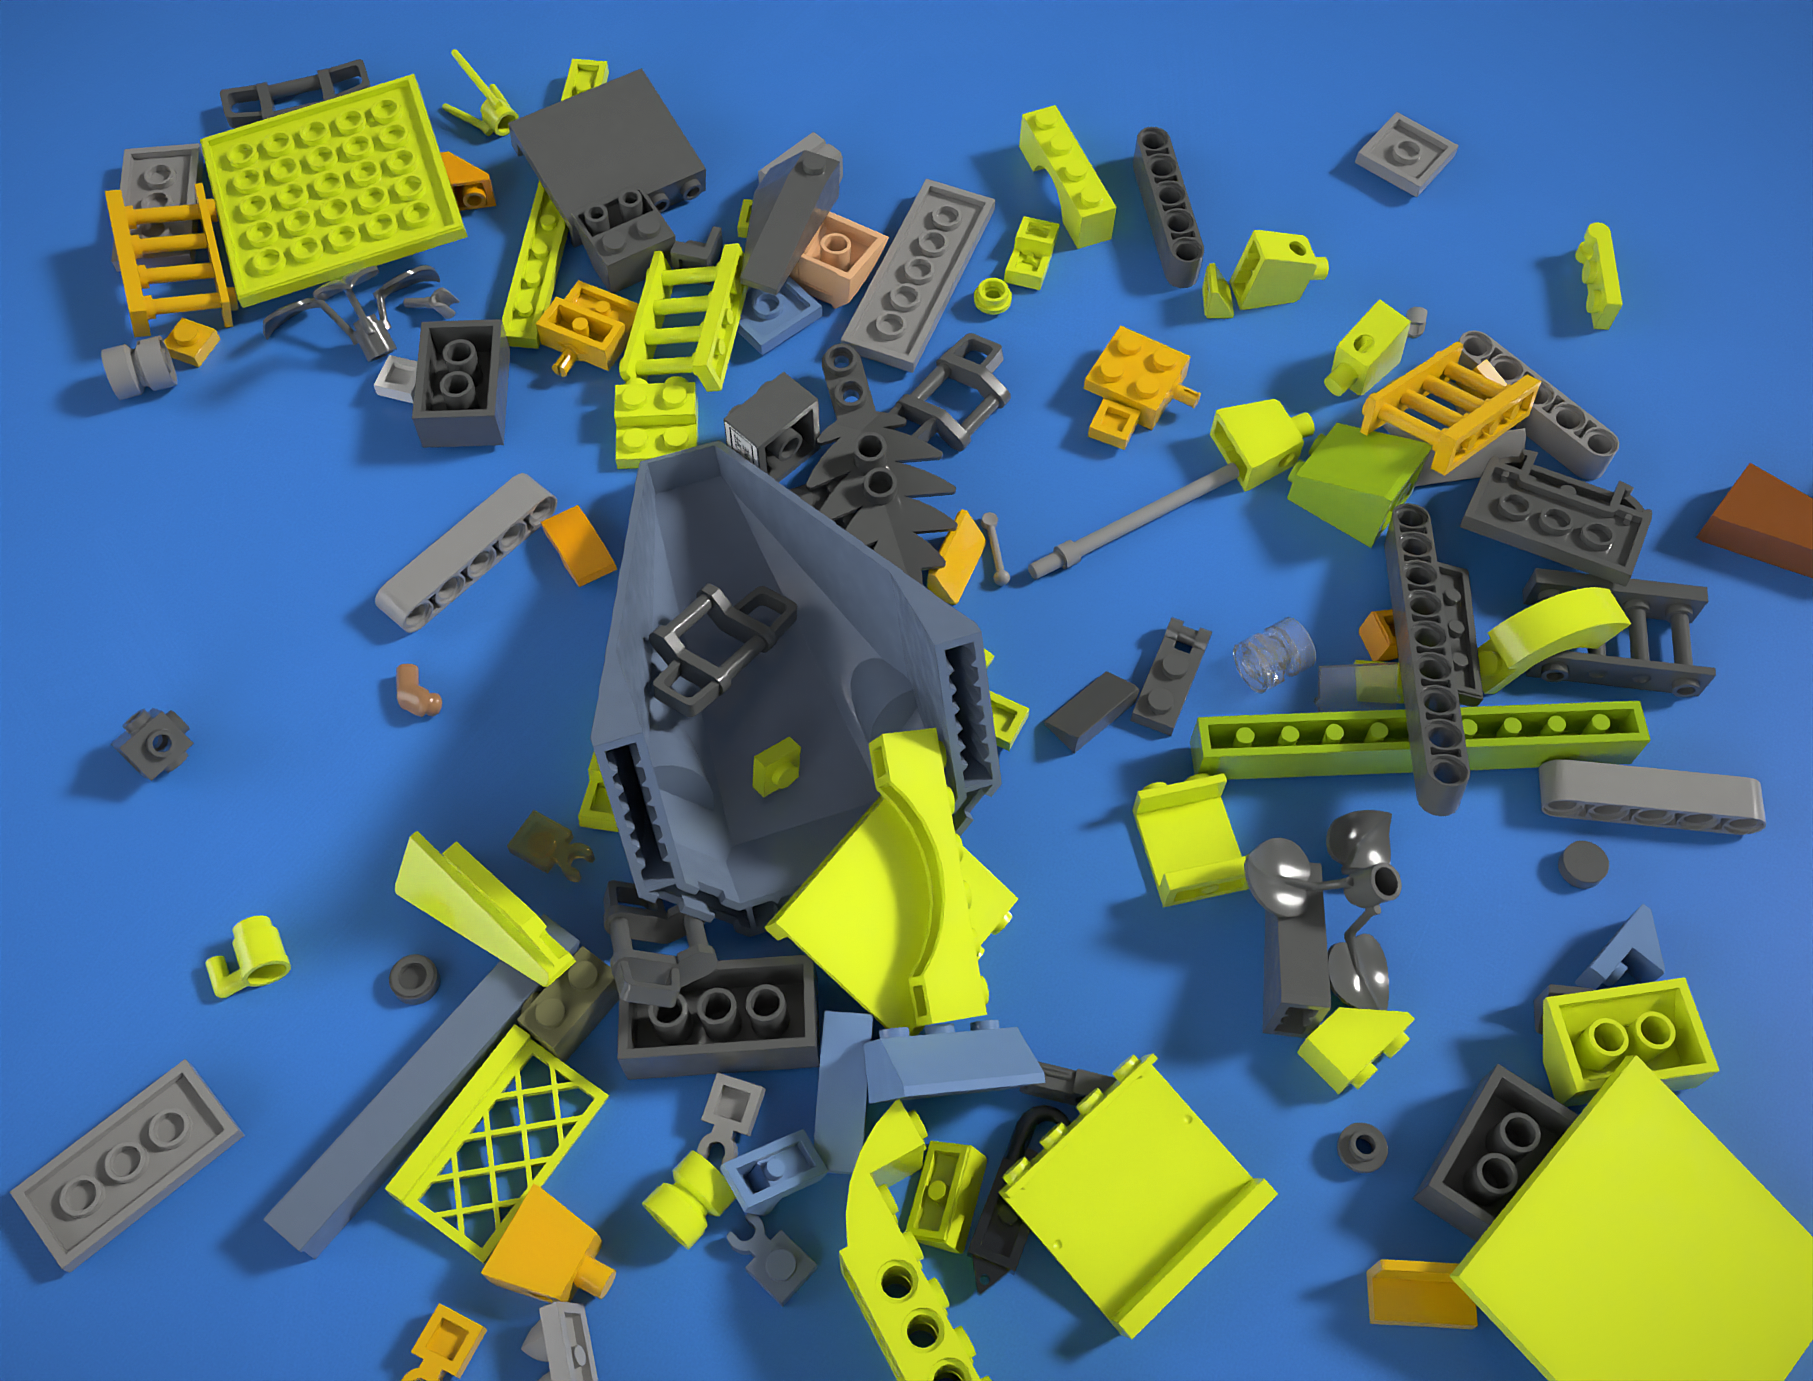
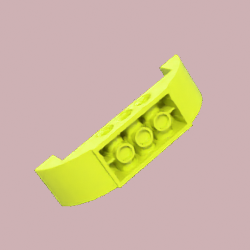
[839,1099,992,1381]

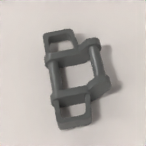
[220,59,371,128]
[889,333,1011,452]
[649,583,797,717]
[603,880,718,1007]

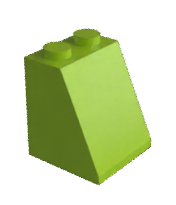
[1287,423,1432,548]

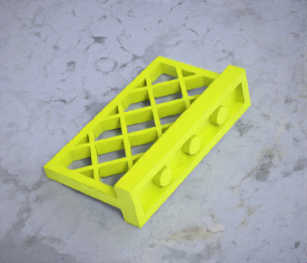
[385,1024,609,1264]

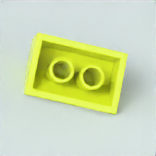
[1543,977,1720,1107]

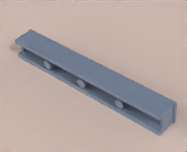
[263,914,580,1259]

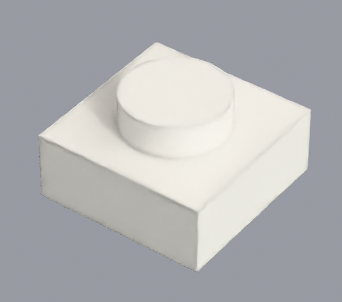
[374,355,418,403]

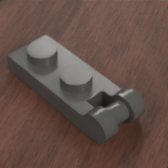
[1130,617,1212,736]

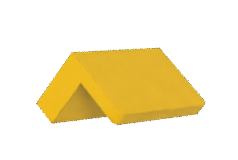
[1366,1259,1478,1329]

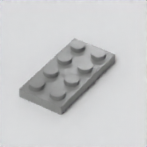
[111,143,204,272]
[10,1059,245,1273]

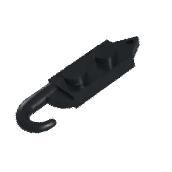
[967,1105,1071,1296]

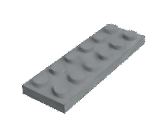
[841,179,995,373]

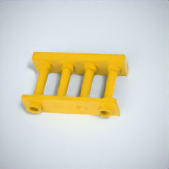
[105,183,238,338]
[1360,341,1541,476]

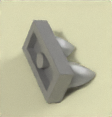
[521,1301,598,1381]

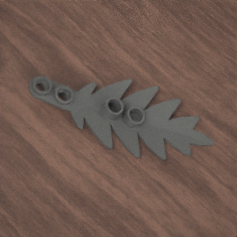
[806,344,958,585]

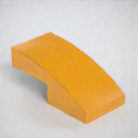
[540,505,617,587]

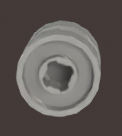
[101,335,178,400]

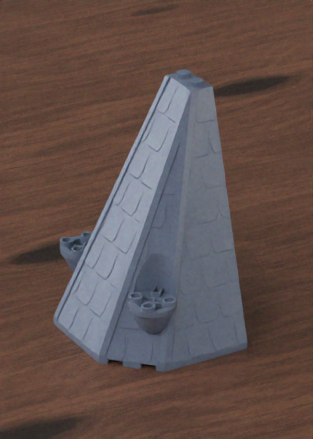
[590,440,1002,937]

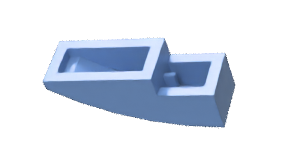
[814,1011,873,1175]

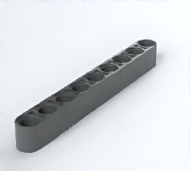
[1384,503,1470,816]

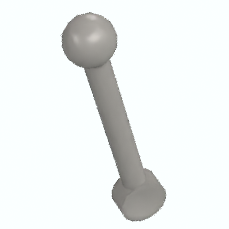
[981,512,1010,586]

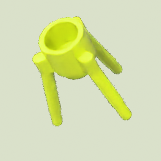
[442,49,519,136]

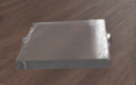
[1314,662,1401,713]

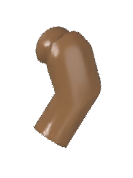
[396,664,442,717]

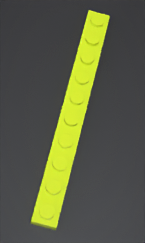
[502,59,609,349]

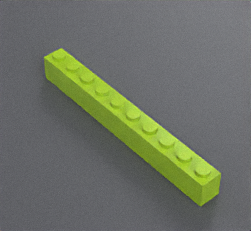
[1190,701,1651,780]

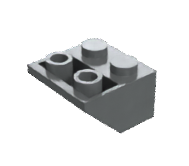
[571,182,676,294]

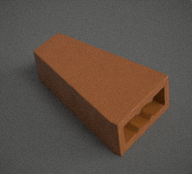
[1696,463,1813,578]

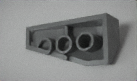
[740,150,840,295]

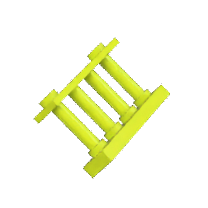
[619,243,748,392]

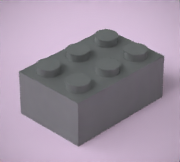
[412,319,510,448]
[1413,1064,1579,1242]

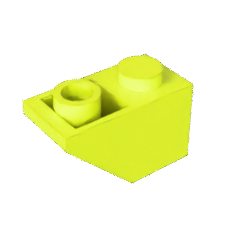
[1297,1007,1415,1095]

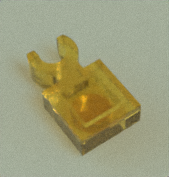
[507,810,595,882]

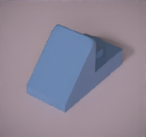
[1574,904,1665,990]
[720,1129,828,1216]

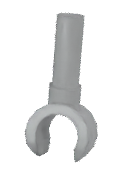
[404,288,460,319]
[1406,307,1428,338]

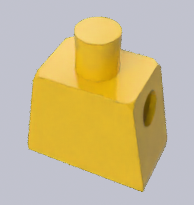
[481,1183,616,1303]

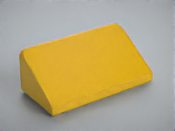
[927,509,986,605]

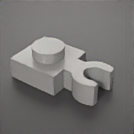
[697,1072,766,1164]

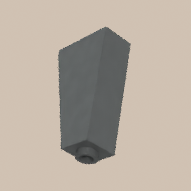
[1263,862,1331,1038]

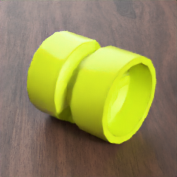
[642,1150,736,1250]

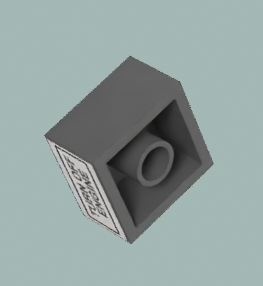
[724,371,821,483]

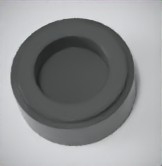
[1558,841,1609,889]
[389,954,440,1005]

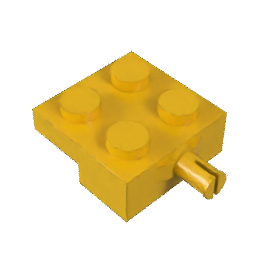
[536,280,639,377]
[1083,325,1201,430]

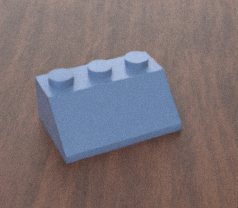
[863,1020,1045,1104]

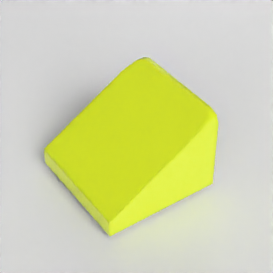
[1202,263,1234,318]

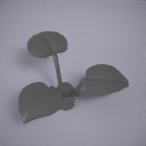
[263,265,440,362]
[1244,810,1402,1011]

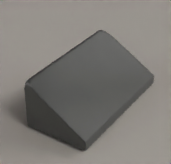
[1044,671,1139,754]

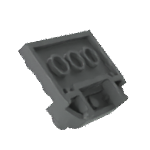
[1460,449,1652,587]

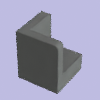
[670,226,723,286]

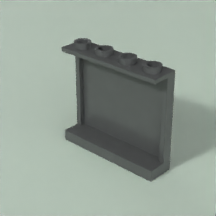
[508,68,706,248]

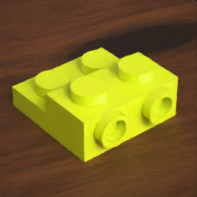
[614,376,698,469]

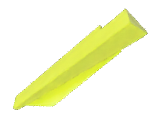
[395,831,576,987]

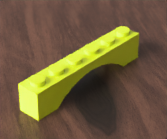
[868,728,989,1027]

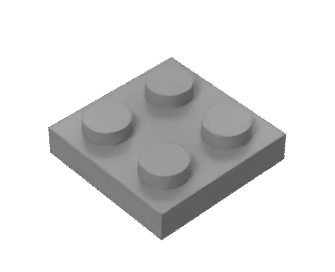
[1355,112,1459,198]

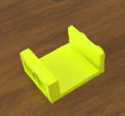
[1132,773,1249,908]

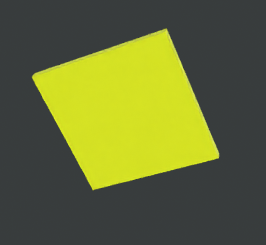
[200,74,468,308]
[1450,1055,1813,1381]

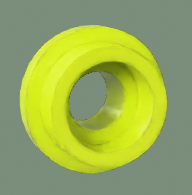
[974,278,1012,315]

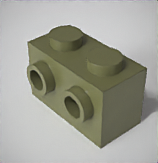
[517,946,619,1063]

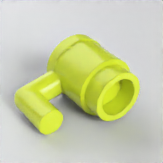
[205,915,291,998]

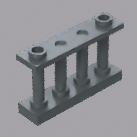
[1522,568,1716,697]

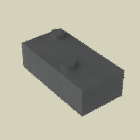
[617,955,820,1080]

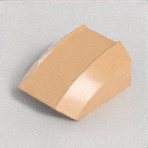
[789,212,889,309]

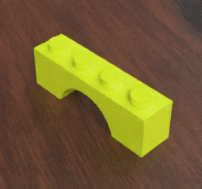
[1019,105,1117,249]

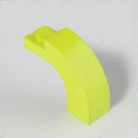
[1477,587,1631,694]

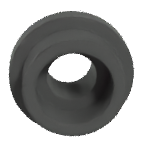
[1337,1123,1388,1173]

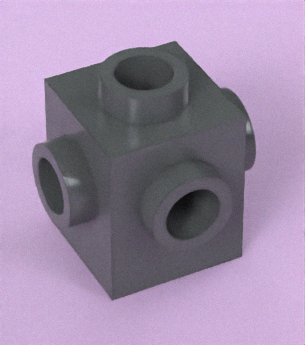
[111,708,194,781]

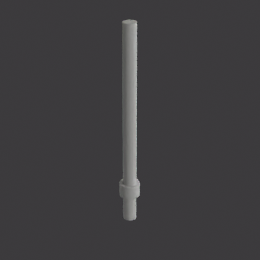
[1028,463,1239,580]

